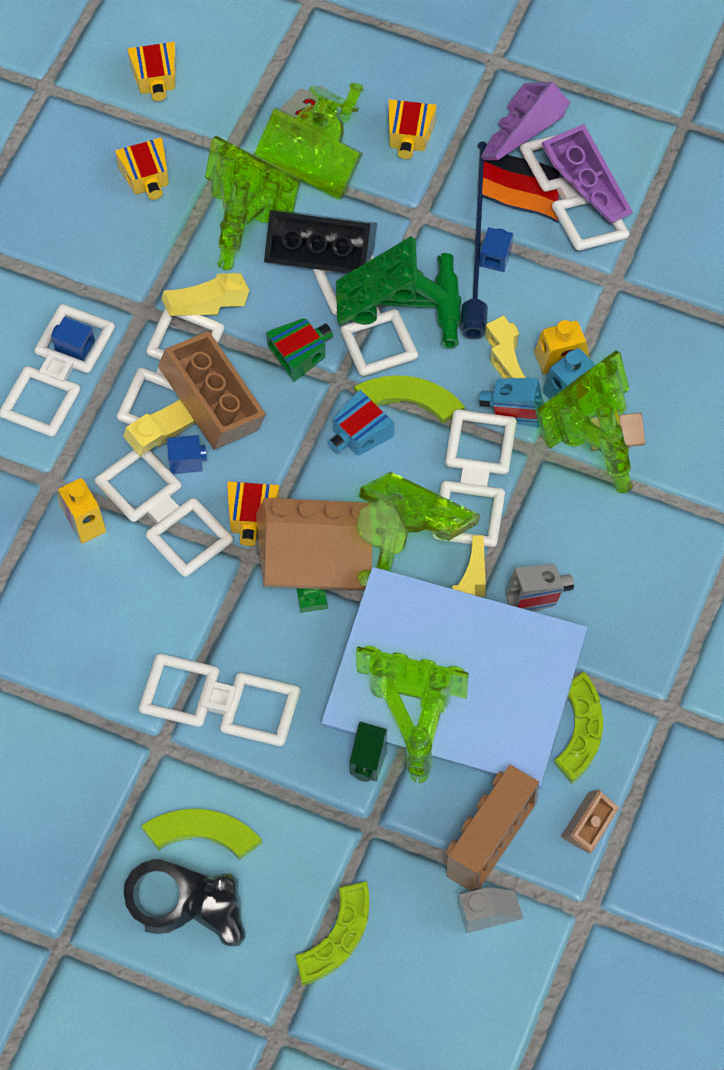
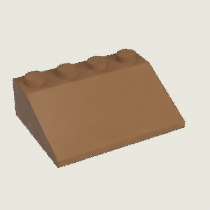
[256,498,373,591]

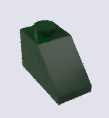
[349,721,387,782]

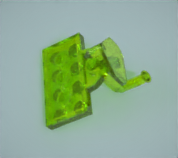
[254,83,364,200]
[358,472,480,586]

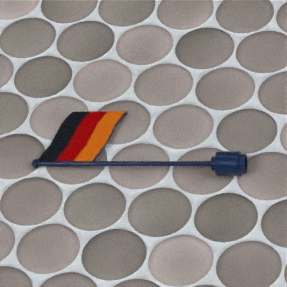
[461,141,560,339]

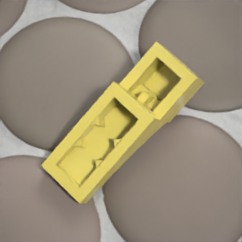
[161,273,249,316]
[485,315,526,378]
[123,399,196,456]
[452,535,486,597]

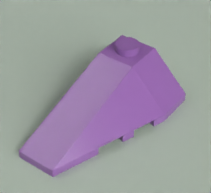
[481,82,571,160]
[541,124,633,224]

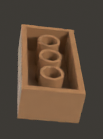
[158,331,266,450]
[445,765,539,891]

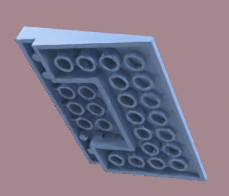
[321,567,588,789]

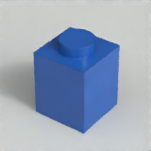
[479,227,513,272]
[51,317,95,361]
[167,435,207,474]

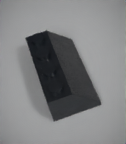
[264,209,377,273]

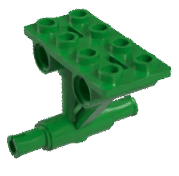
[336,236,462,349]

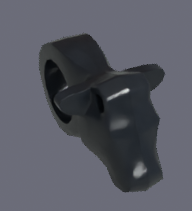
[124,859,246,947]

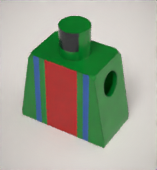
[266,318,333,382]

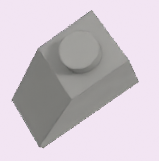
[459,887,523,934]

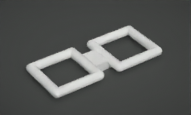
[519,134,629,251]
[313,255,418,376]
[0,304,115,437]
[117,307,224,437]
[432,409,517,548]
[95,449,233,577]
[139,653,301,747]

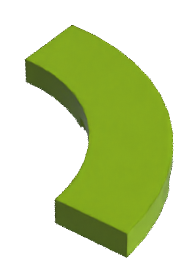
[354,375,465,424]
[554,672,603,784]
[141,809,262,860]
[295,881,370,986]

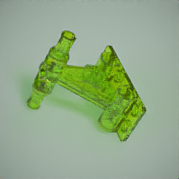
[205,136,301,270]
[537,350,633,493]
[356,646,469,783]

